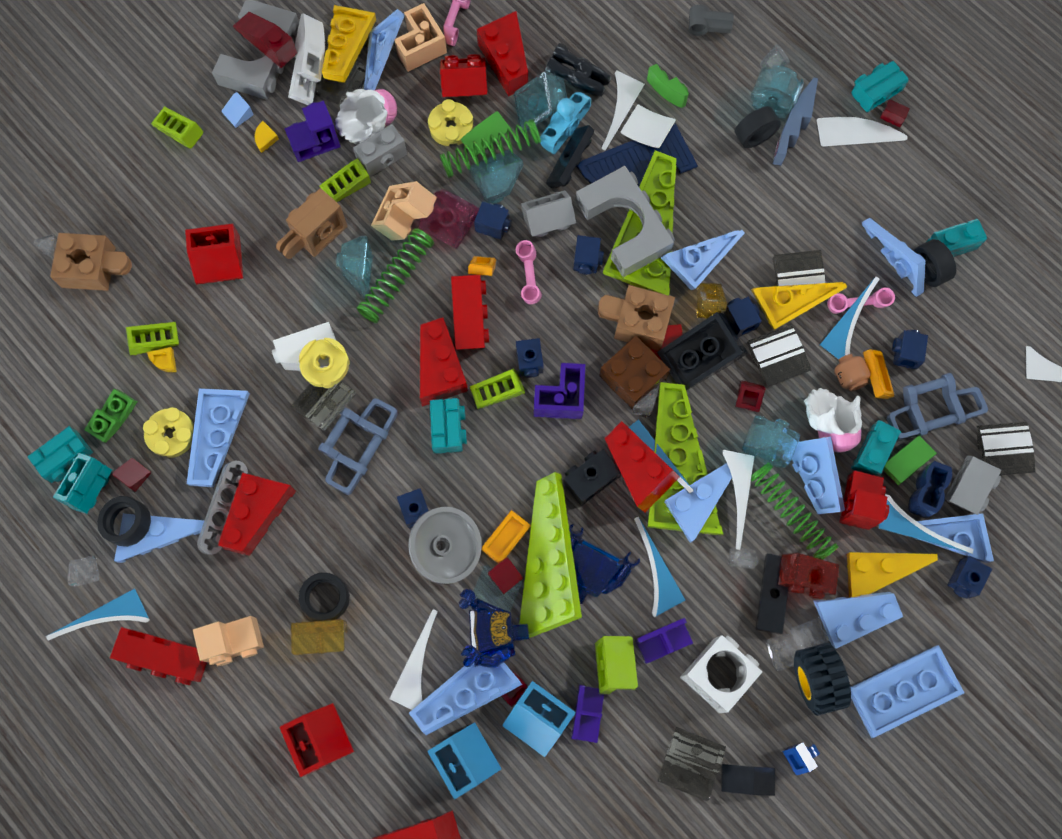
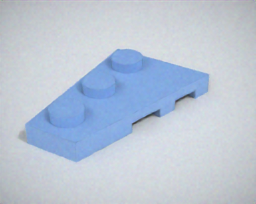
[782,436,845,514]
[813,592,903,649]

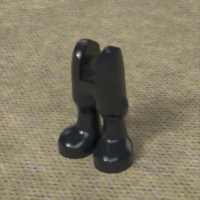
[542,43,611,97]

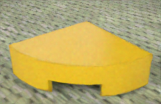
[255,121,279,153]
[147,347,177,372]

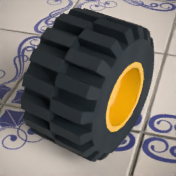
[794,642,851,716]

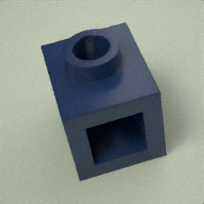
[474,201,512,240]
[573,235,604,275]
[724,296,762,337]
[892,330,928,370]
[516,338,544,378]
[397,488,429,529]
[947,556,993,599]

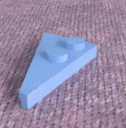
[364,9,404,90]
[862,218,926,297]
[661,230,745,290]
[664,463,732,543]
[114,513,204,563]
[917,513,994,563]

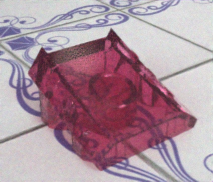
[417,188,479,249]

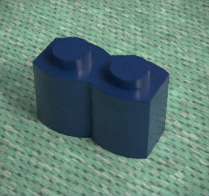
[908,461,952,519]

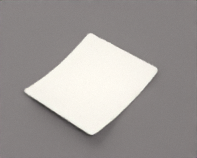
[621,105,676,148]

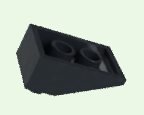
[657,312,748,391]

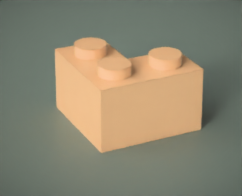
[394,3,447,72]
[371,181,437,241]
[193,616,264,666]

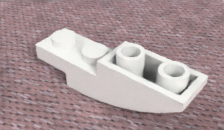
[288,14,325,105]

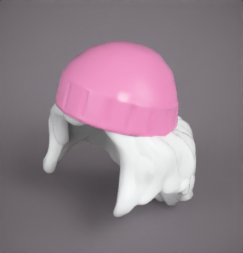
[335,89,397,144]
[804,388,862,453]

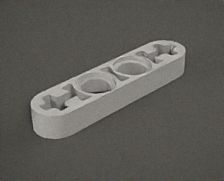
[197,461,248,555]

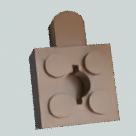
[276,188,348,259]
[50,233,132,291]
[598,285,675,351]

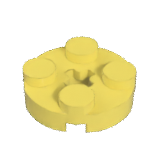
[428,99,473,146]
[299,338,350,388]
[143,407,194,458]

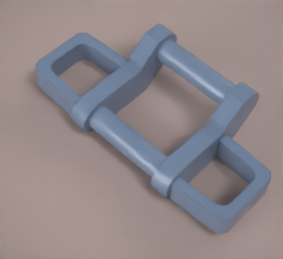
[887,373,988,441]
[318,398,398,495]

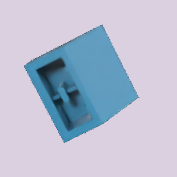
[502,681,576,757]
[427,723,502,800]

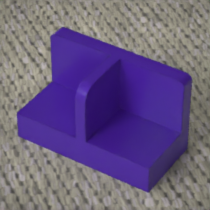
[635,618,693,664]
[571,685,604,743]

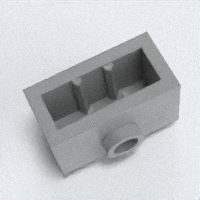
[353,124,407,177]
[521,190,576,237]
[945,455,1001,515]

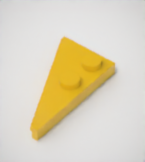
[751,282,847,329]
[847,552,938,598]

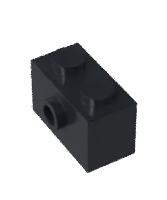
[563,449,621,506]

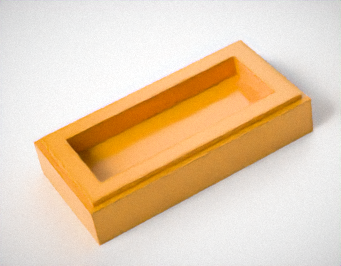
[468,256,496,276]
[863,349,895,399]
[481,510,531,564]

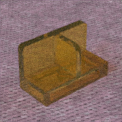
[291,620,347,655]

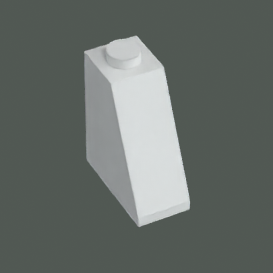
[272,322,336,371]

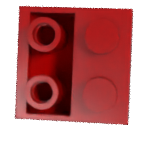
[440,54,487,97]
[185,224,243,285]
[279,703,355,777]

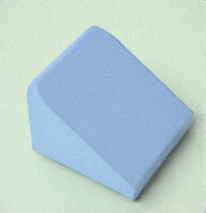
[222,92,254,128]

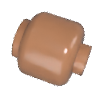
[834,354,871,391]

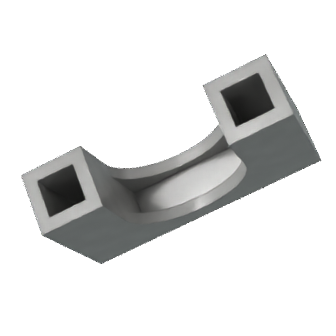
[212,0,299,100]
[575,166,675,277]

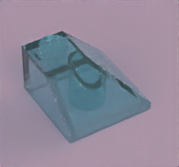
[514,71,567,133]
[469,149,524,203]
[336,236,373,299]

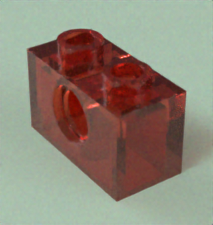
[778,553,839,599]

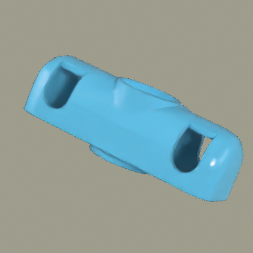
[540,92,591,154]

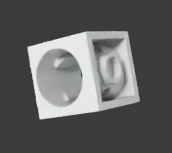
[680,635,762,713]

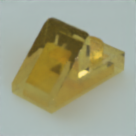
[697,283,727,318]

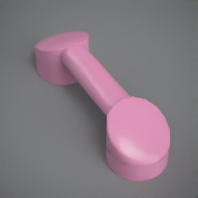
[443,0,471,46]
[516,240,542,304]
[827,288,895,314]

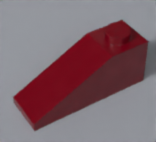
[233,12,297,68]

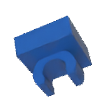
[782,742,820,775]

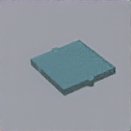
[467,565,523,617]

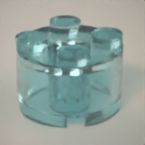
[751,65,804,118]
[742,415,801,468]

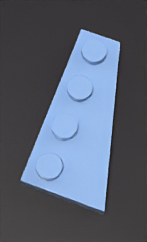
[187,389,250,487]
[409,645,522,735]

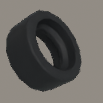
[734,106,781,148]
[914,239,956,287]
[97,496,151,547]
[298,572,350,622]

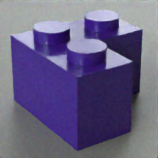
[284,101,340,162]
[534,363,586,419]

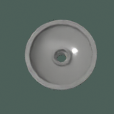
[408,507,482,584]

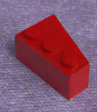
[477,11,528,97]
[451,275,489,350]
[420,317,468,407]
[604,421,680,513]
[218,473,296,556]
[110,627,207,685]
[372,810,461,839]

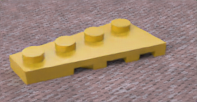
[322,5,376,83]

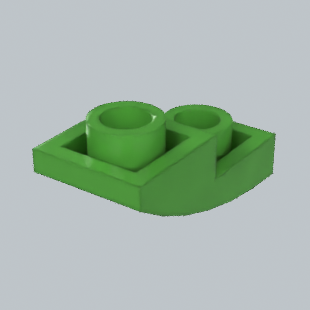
[647,64,688,108]
[460,111,511,157]
[84,389,138,443]
[883,436,937,486]

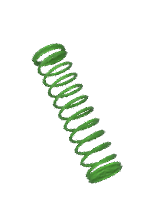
[440,119,541,178]
[357,228,434,323]
[751,462,839,563]

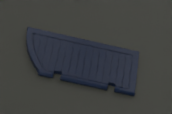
[577,123,698,186]

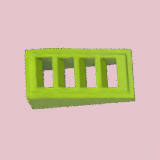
[151,106,203,149]
[319,158,371,202]
[126,322,179,355]
[470,368,525,409]

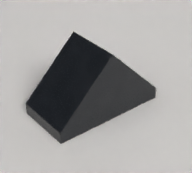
[721,764,775,796]

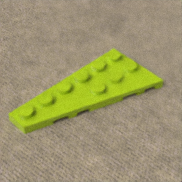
[603,150,677,295]
[647,382,723,536]
[517,472,582,640]

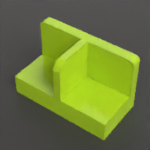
[595,636,638,694]

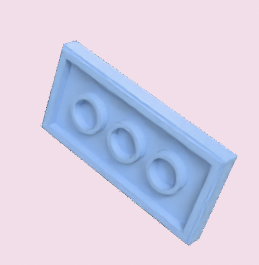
[851,645,964,738]

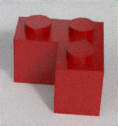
[839,471,890,530]

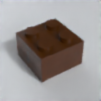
[599,336,670,410]

